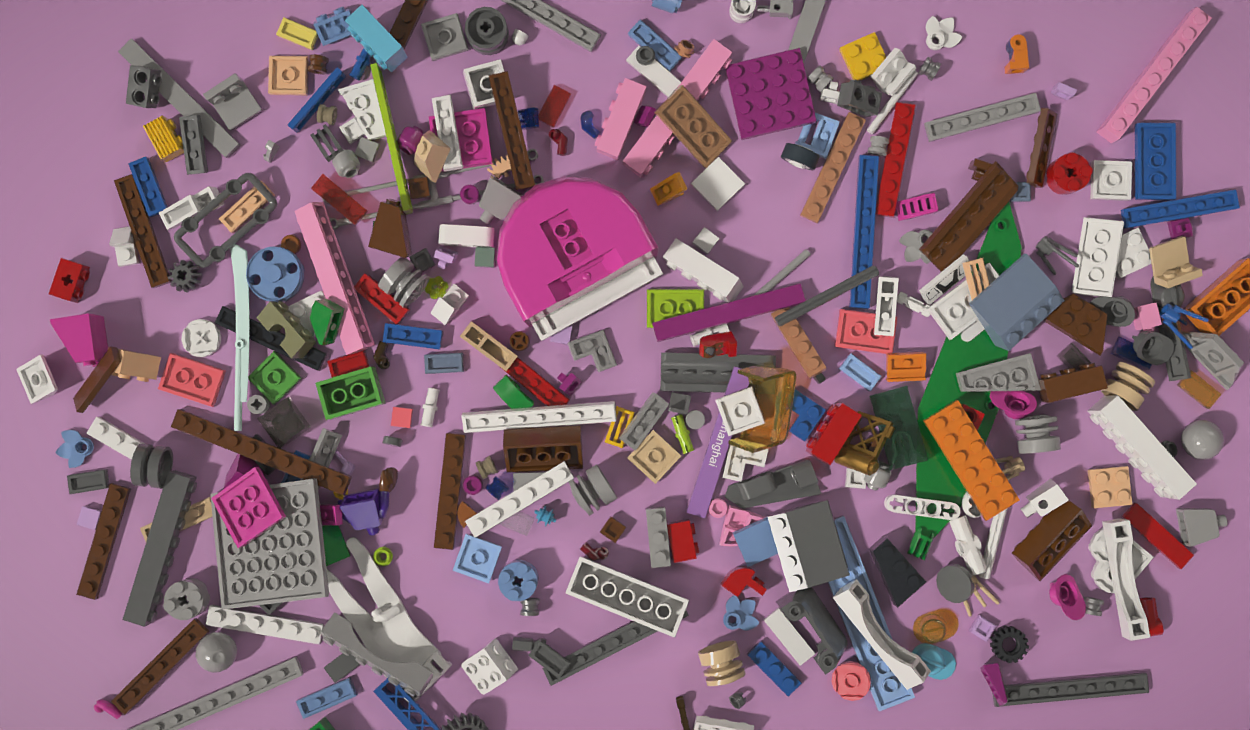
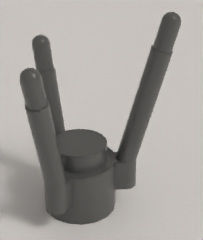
[1035,236,1079,275]

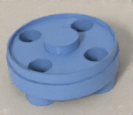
[246,246,305,302]

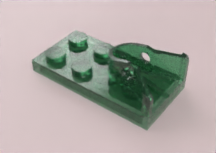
[870,386,928,470]

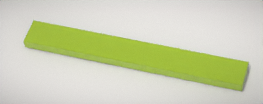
[370,63,413,215]

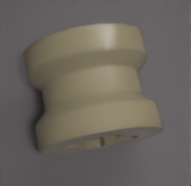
[317,104,337,125]
[475,456,498,479]

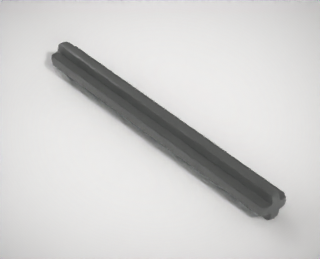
[775,266,879,326]

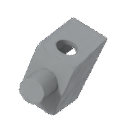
[479,175,522,224]
[1176,508,1227,547]

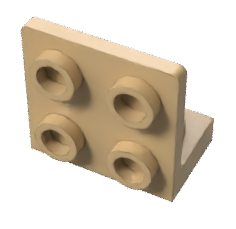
[1149,236,1203,288]

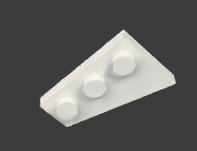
[338,79,386,141]

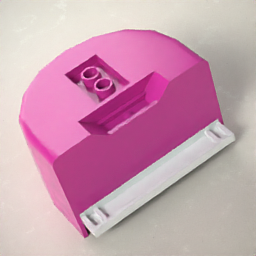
[497,176,663,341]

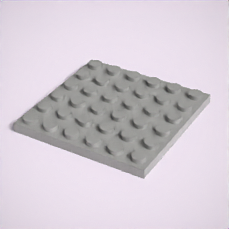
[210,479,329,609]

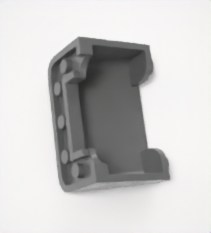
[776,587,848,675]

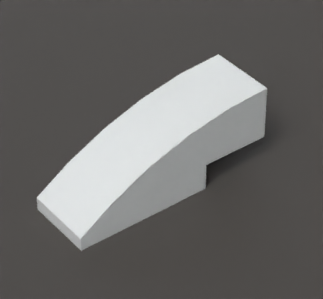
[159,186,225,230]

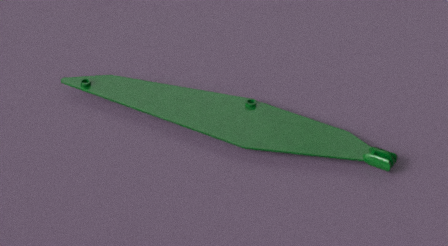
[907,201,1022,561]

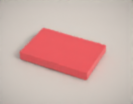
[835,309,897,354]
[158,353,226,407]

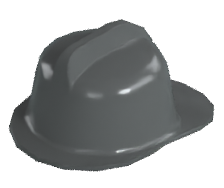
[1150,276,1185,313]
[1090,296,1135,327]
[1132,331,1174,365]

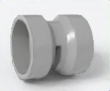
[807,65,834,92]

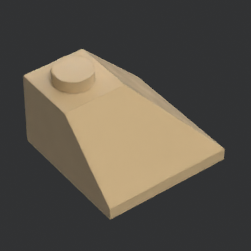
[414,131,451,183]

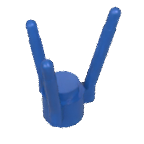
[1159,304,1209,349]

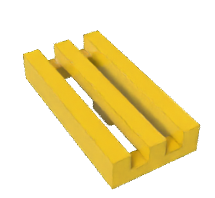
[605,406,635,448]

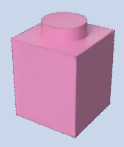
[1134,303,1162,331]

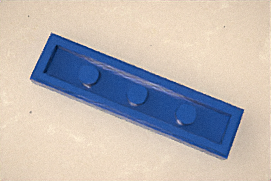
[287,67,346,133]

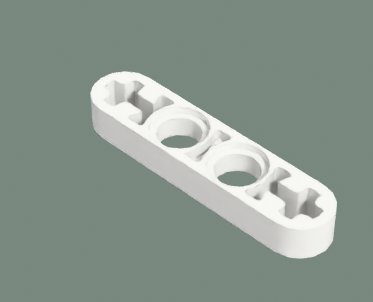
[884,494,960,520]

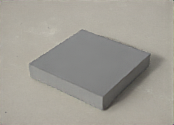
[421,13,469,61]

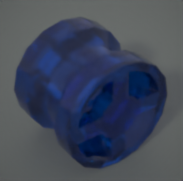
[485,476,509,500]

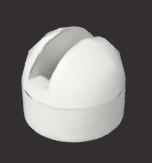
[512,29,529,45]

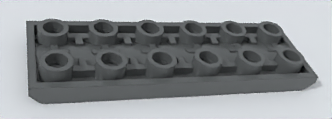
[660,353,776,394]

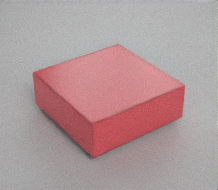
[391,407,413,428]

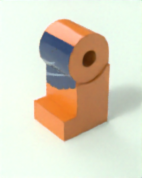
[1005,34,1029,74]

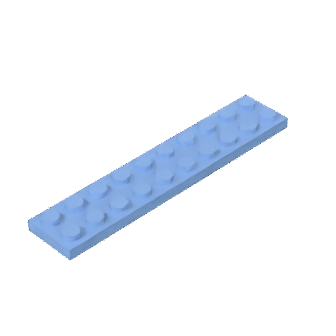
[828,516,915,711]

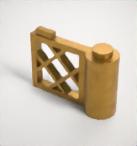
[834,411,895,476]

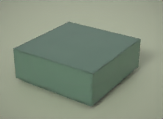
[474,247,495,268]

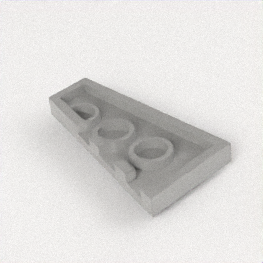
[956,353,1041,392]

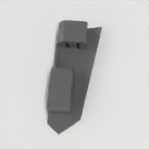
[725,459,821,509]

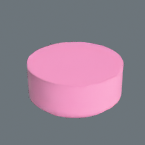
[708,498,728,518]

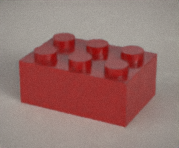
[806,403,862,465]

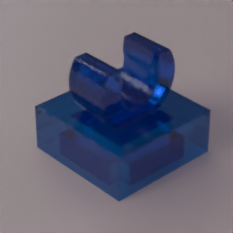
[518,107,539,130]

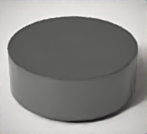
[382,436,403,447]

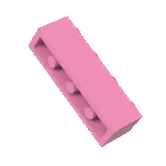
[595,78,646,160]

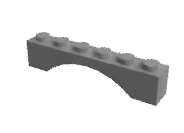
[321,612,433,697]

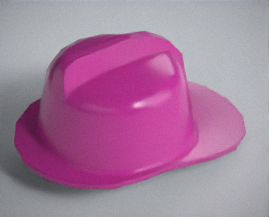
[990,391,1037,419]
[1049,574,1086,620]

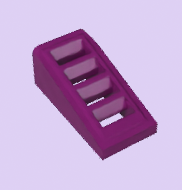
[980,663,1008,706]

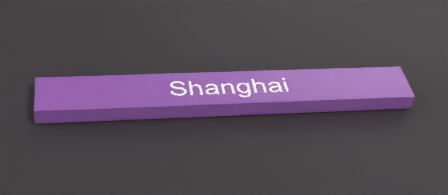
[686,366,753,518]

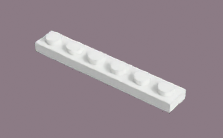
[465,461,574,537]
[206,605,324,644]

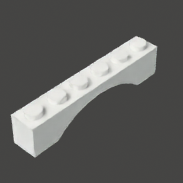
[1102,518,1150,641]
[833,579,931,690]

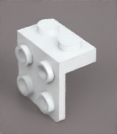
[461,638,518,695]

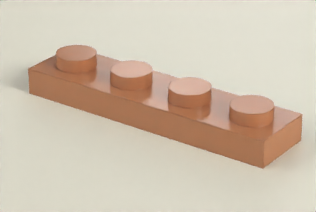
[771,308,827,379]

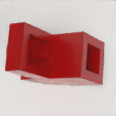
[721,566,767,597]

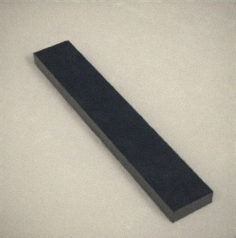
[215,306,327,371]

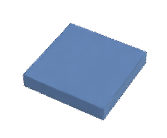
[732,517,778,567]

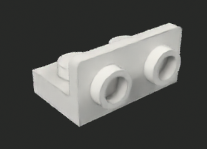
[870,48,916,96]

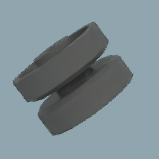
[465,7,509,55]
[130,444,173,489]

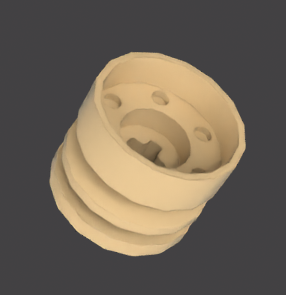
[1101,362,1155,411]
[698,640,746,686]

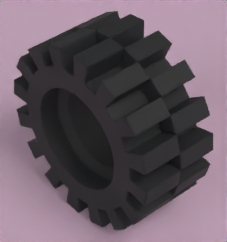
[990,626,1029,663]

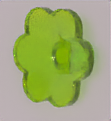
[425,276,449,299]

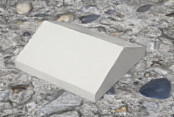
[17,354,58,404]

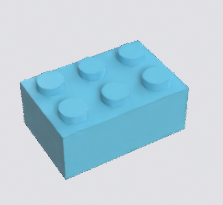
[345,5,408,73]

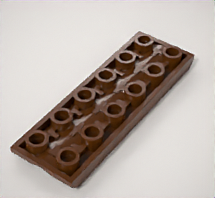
[919,161,1019,272]

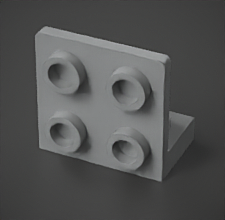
[203,73,262,130]

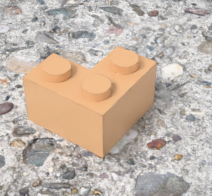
[108,347,161,382]

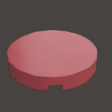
[832,661,871,701]

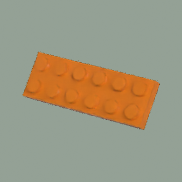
[923,400,1020,521]

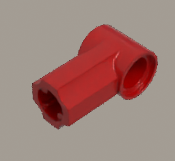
[1139,597,1164,636]

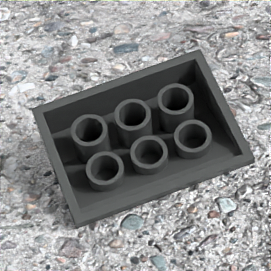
[768,500,850,592]

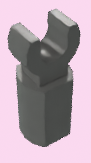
[512,637,546,652]

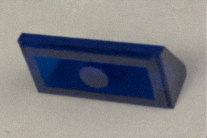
[1111,336,1152,370]

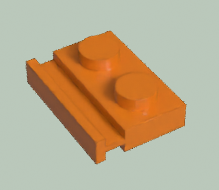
[886,352,926,382]

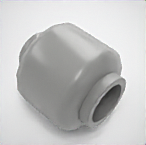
[332,149,361,178]
[864,461,892,490]

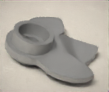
[899,230,933,264]

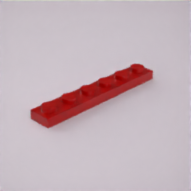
[875,102,916,218]

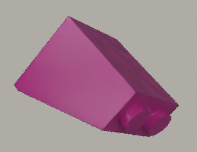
[50,313,108,367]

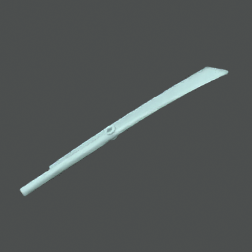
[230,244,249,431]

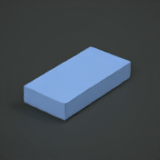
[839,353,881,392]

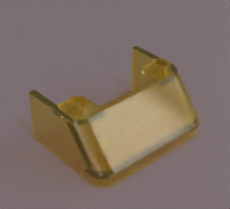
[728,365,796,453]

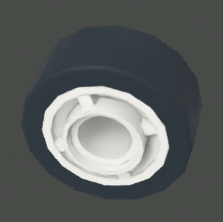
[781,143,820,171]

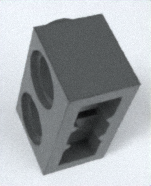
[126,65,162,108]
[837,80,882,117]

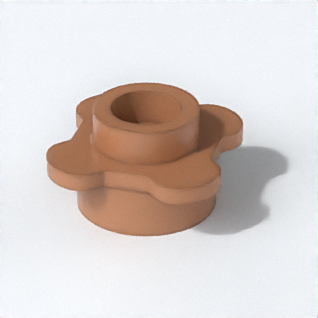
[674,40,695,58]

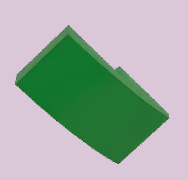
[493,374,534,409]

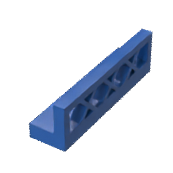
[373,678,441,730]

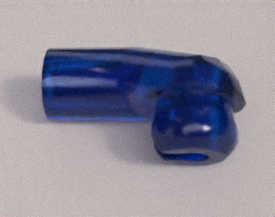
[580,110,600,139]

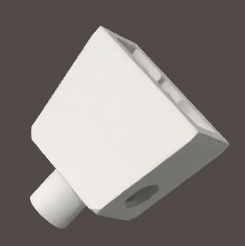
[1021,479,1068,518]

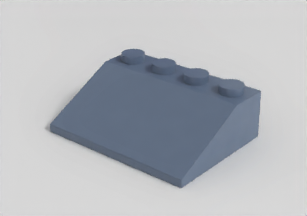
[969,253,1064,351]

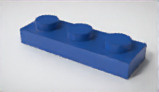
[128,156,168,217]
[383,323,443,350]
[747,640,802,697]

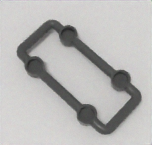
[174,173,277,268]

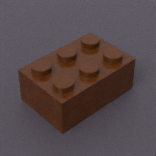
[1038,363,1108,403]

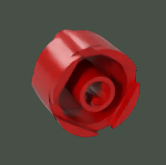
[1046,152,1093,195]

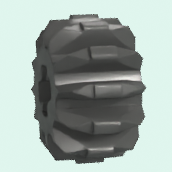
[167,260,202,293]

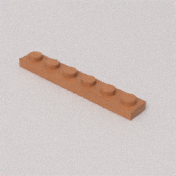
[800,112,866,223]

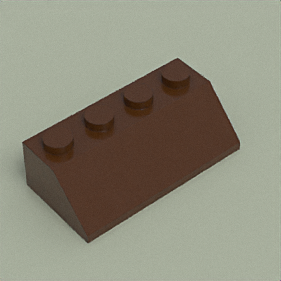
[503,426,583,473]
[1012,500,1092,581]

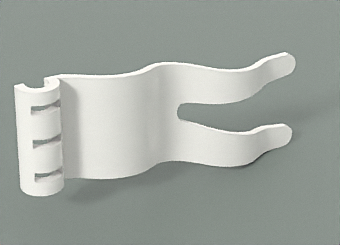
[326,537,452,702]

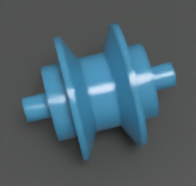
[534,506,557,527]

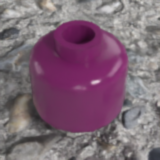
[397,126,423,155]

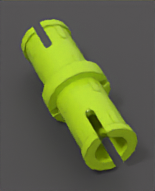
[671,414,695,454]

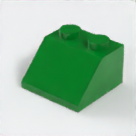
[322,525,351,566]

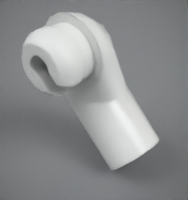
[371,605,401,622]

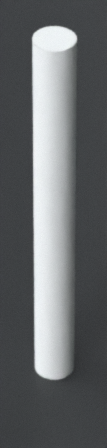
[867,71,918,134]

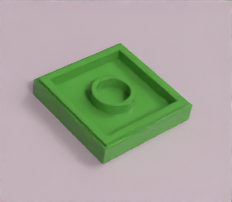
[248,351,302,405]

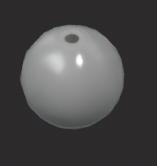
[1181,420,1224,459]
[195,632,237,673]

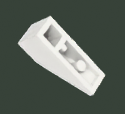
[874,276,899,336]

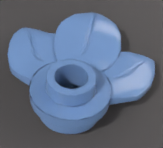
[55,430,94,468]
[723,595,759,631]

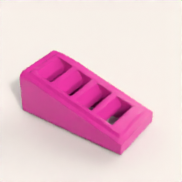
[896,193,938,221]

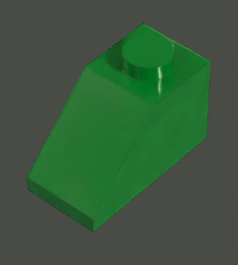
[310,299,345,345]

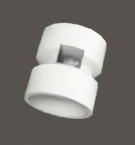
[729,0,756,24]

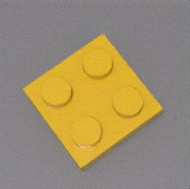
[839,32,887,81]

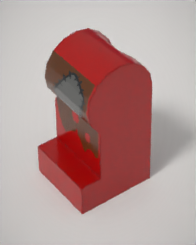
[699,331,737,358]

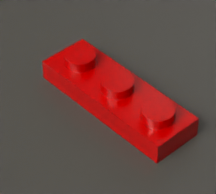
[354,273,410,325]

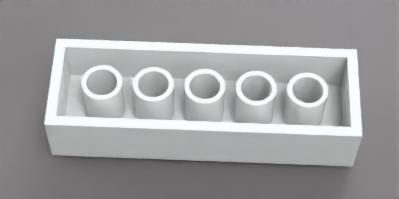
[1087,395,1197,500]
[566,557,689,638]

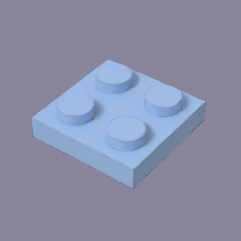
[452,533,502,583]

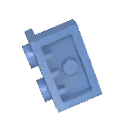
[313,6,351,46]

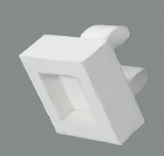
[819,81,840,104]

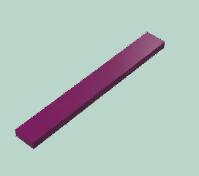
[652,283,806,342]

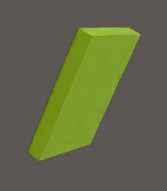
[647,289,704,328]

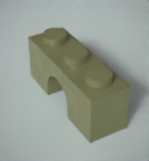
[256,301,316,358]

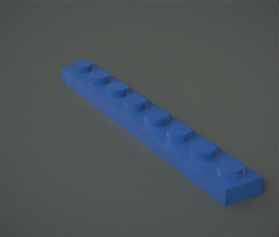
[849,155,879,309]

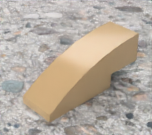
[460,321,517,371]

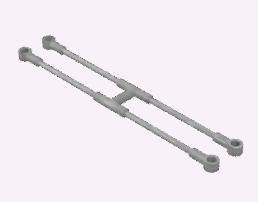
[322,149,544,230]

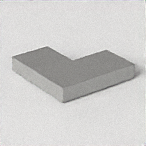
[567,330,617,372]

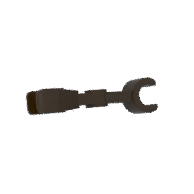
[676,696,691,730]

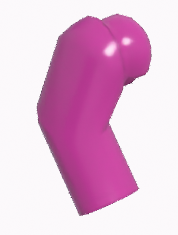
[94,699,122,719]

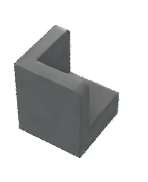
[668,392,691,415]

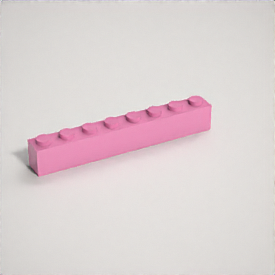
[1097,7,1212,143]
[623,39,732,178]
[295,202,375,355]

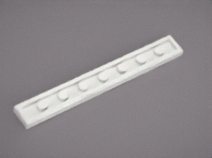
[461,401,617,433]

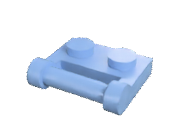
[795,113,840,159]

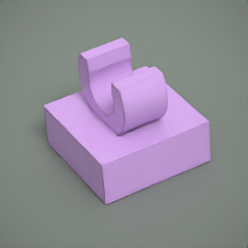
[434,246,458,270]

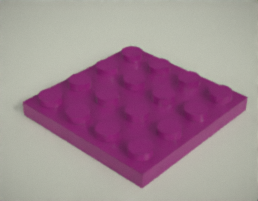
[726,48,816,140]

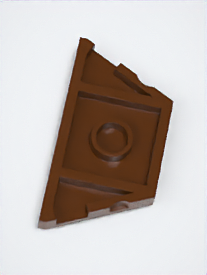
[1043,294,1107,356]

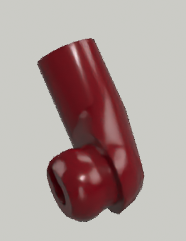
[549,129,568,156]
[580,542,609,561]

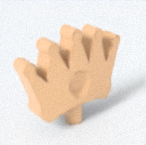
[487,155,511,179]

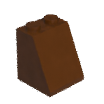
[368,198,412,258]

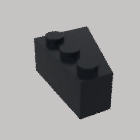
[869,536,926,608]

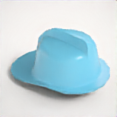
[911,643,956,680]

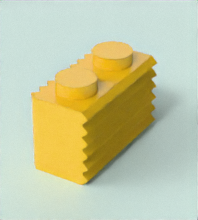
[143,115,184,162]

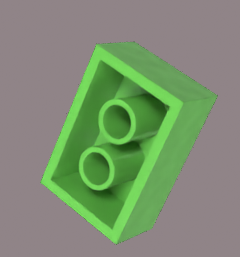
[315,366,386,420]

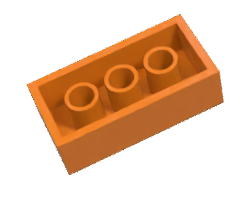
[1183,258,1250,336]

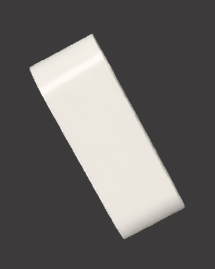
[438,224,495,248]

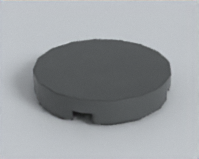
[936,564,975,603]

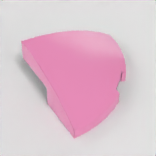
[719,505,765,546]

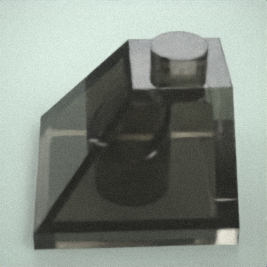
[257,396,311,449]

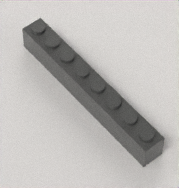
[122,470,197,627]

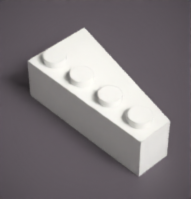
[663,238,744,303]

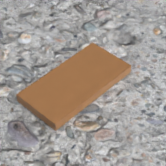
[654,85,732,168]

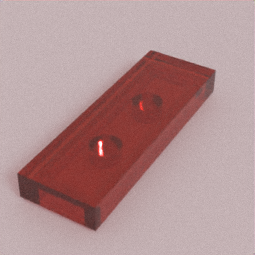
[311,174,368,225]

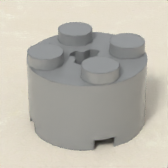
[163,578,210,620]

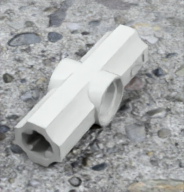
[949,515,987,576]

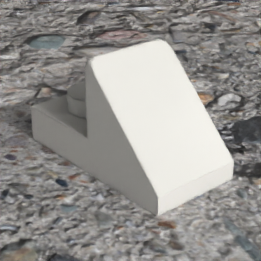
[109,226,140,267]
[431,284,469,325]

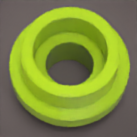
[373,547,393,566]

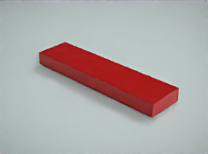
[499,357,570,406]
[1122,503,1194,569]

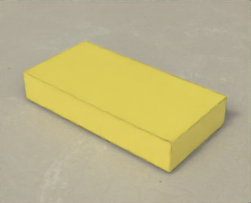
[276,17,319,51]

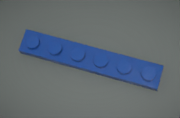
[1121,190,1240,229]

